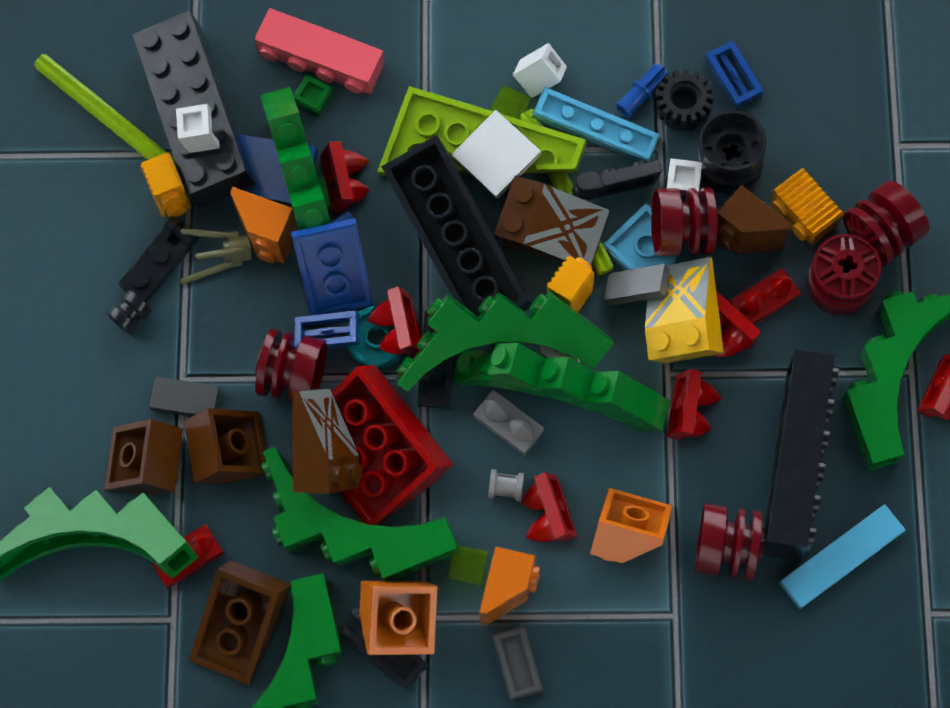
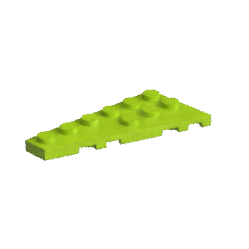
[377,86,587,176]

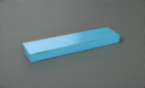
[532,87,660,162]
[779,504,906,609]

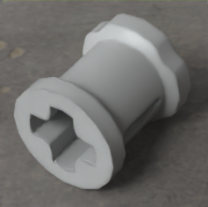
[488,469,524,502]

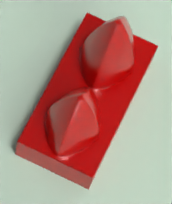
[320,141,369,213]
[729,268,801,325]
[368,286,421,358]
[716,291,761,357]
[917,354,950,421]
[667,369,722,440]
[521,472,578,542]
[150,524,224,589]

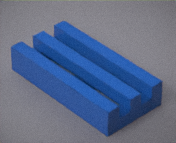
[705,40,764,109]
[295,311,360,349]

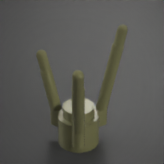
[180,228,251,285]

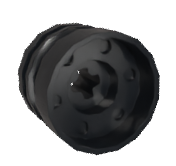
[697,110,767,194]

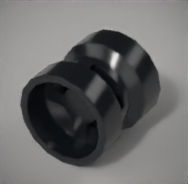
[107,290,152,335]

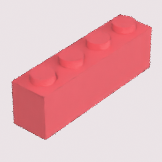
[254,8,385,95]

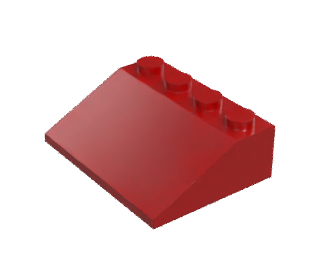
[332,365,454,526]

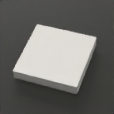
[452,110,542,199]

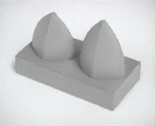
[473,390,544,456]

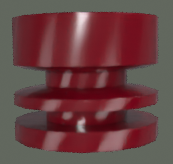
[842,180,930,266]
[651,188,719,256]
[806,234,882,316]
[255,328,327,403]
[695,503,764,581]

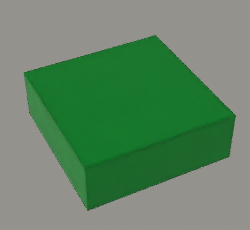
[293,74,334,117]

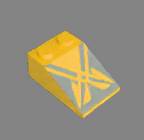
[645,257,724,364]

